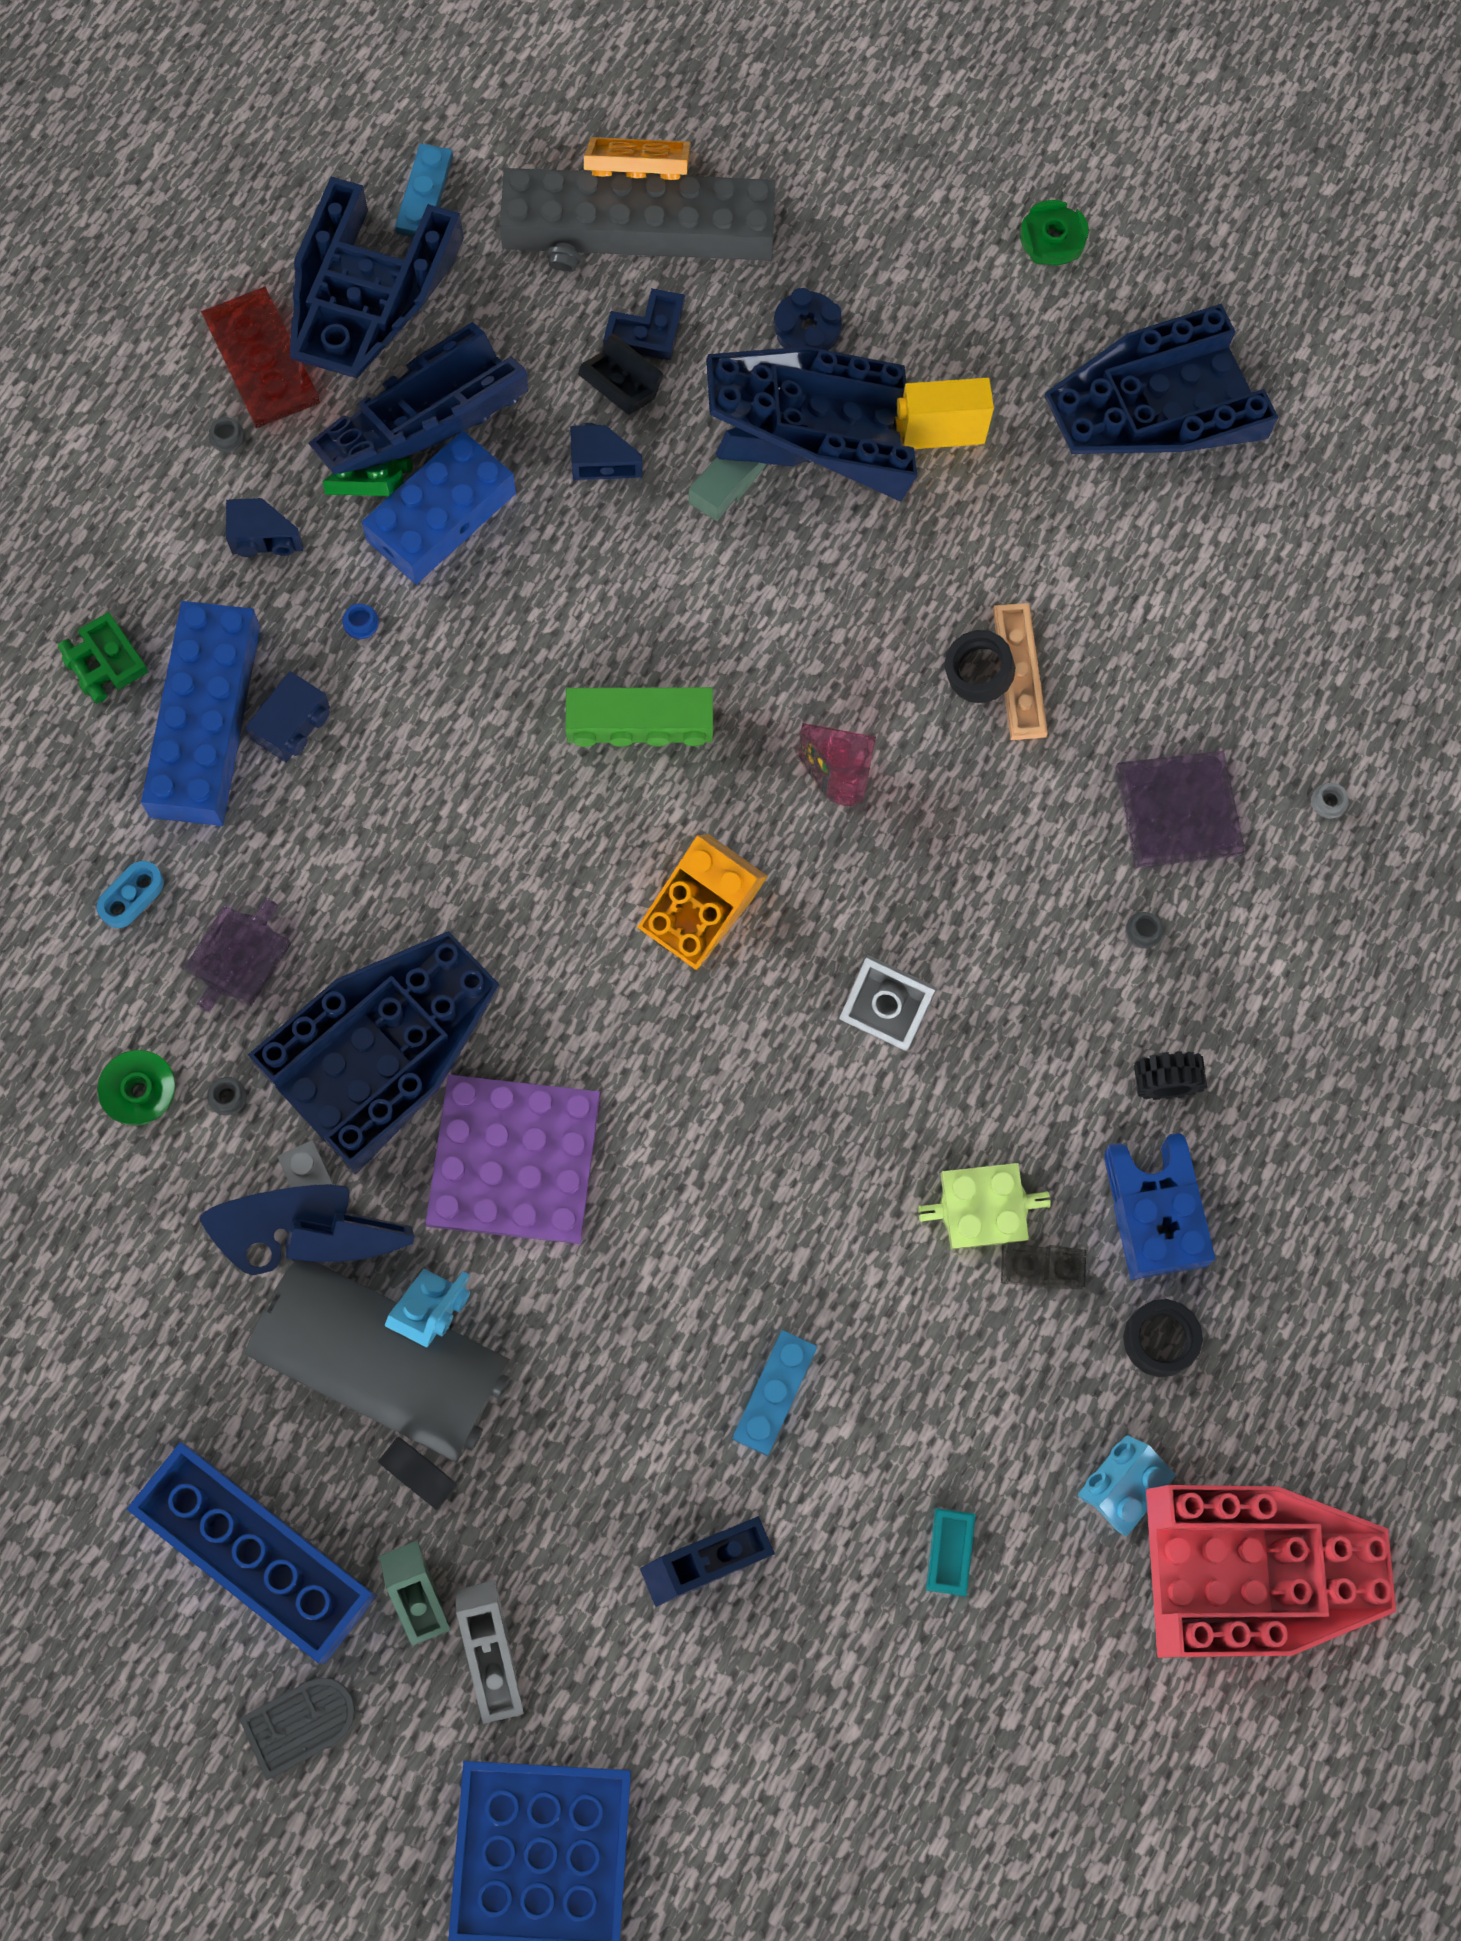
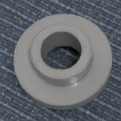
[1311,783,1349,819]

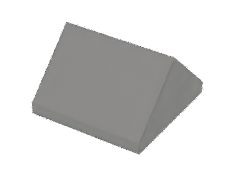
[839,955,937,1051]

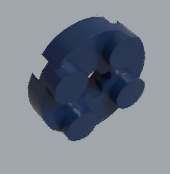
[773,288,842,350]

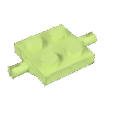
[918,1163,1051,1249]

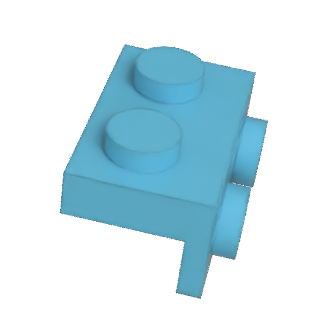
[1078,1436,1176,1537]

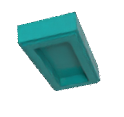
[925,1508,976,1597]

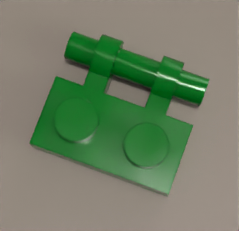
[322,458,413,496]
[58,612,149,704]

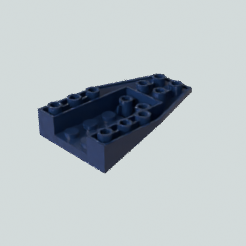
[1045,303,1279,454]
[706,346,917,502]
[248,931,500,1175]

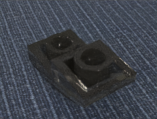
[1001,1242,1086,1289]

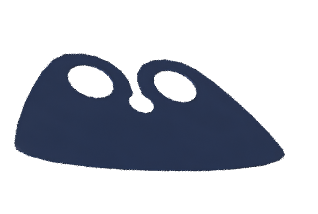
[199,1184,350,1275]

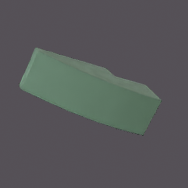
[689,457,767,521]

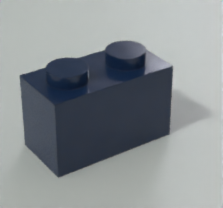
[245,671,330,763]

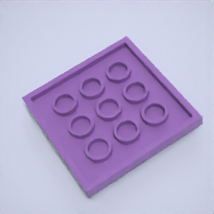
[425,1075,600,1244]

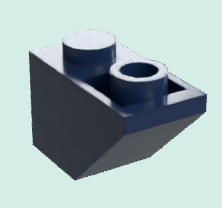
[226,498,303,557]

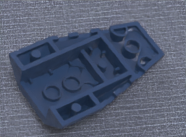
[308,322,528,475]

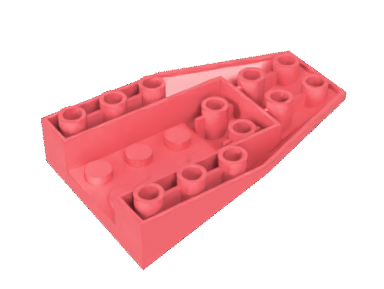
[1146,1485,1396,1658]

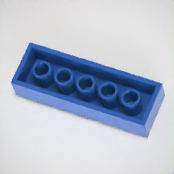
[141,601,260,826]
[126,1442,378,1664]

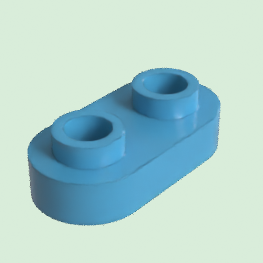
[97,861,164,928]

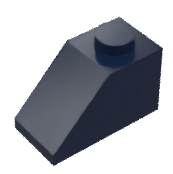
[570,423,643,480]

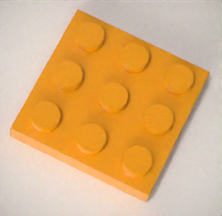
[584,137,690,180]

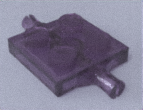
[184,898,291,1013]

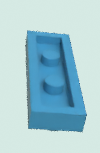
[395,143,453,237]
[732,1330,818,1457]

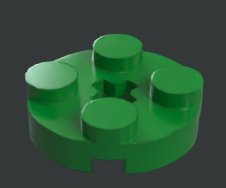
[1020,200,1089,265]

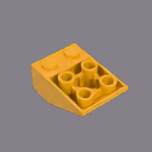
[637,834,768,970]

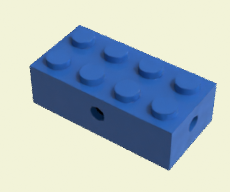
[361,430,516,585]

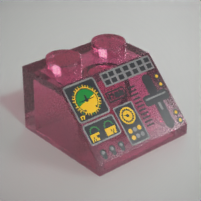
[797,723,876,806]

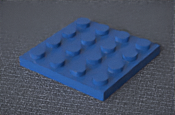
[448,1761,631,1941]

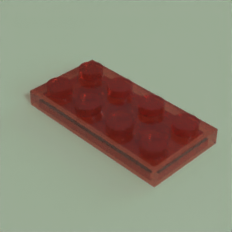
[201,287,320,429]

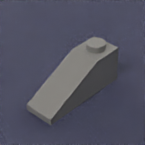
[455,1580,524,1724]

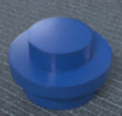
[342,604,379,639]

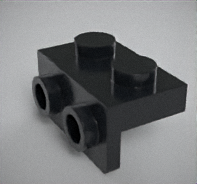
[578,334,663,415]

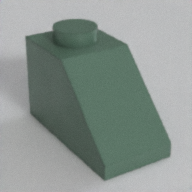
[379,1540,451,1646]

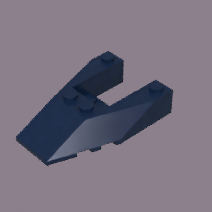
[290,176,464,379]

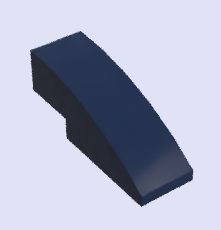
[285,1211,415,1262]

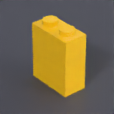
[895,378,994,449]

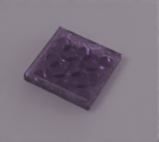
[1115,750,1246,868]

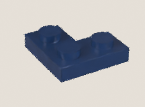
[603,288,685,360]

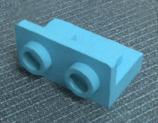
[385,1269,470,1348]

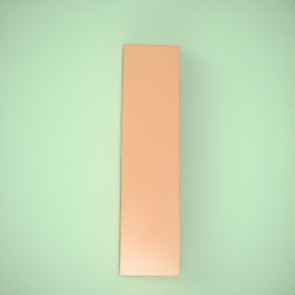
[993,603,1048,740]

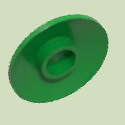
[97,1050,176,1126]

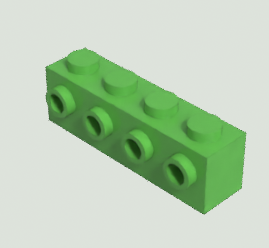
[566,687,713,747]

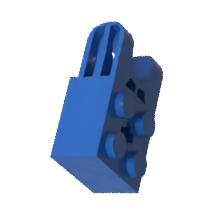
[1104,1133,1216,1280]

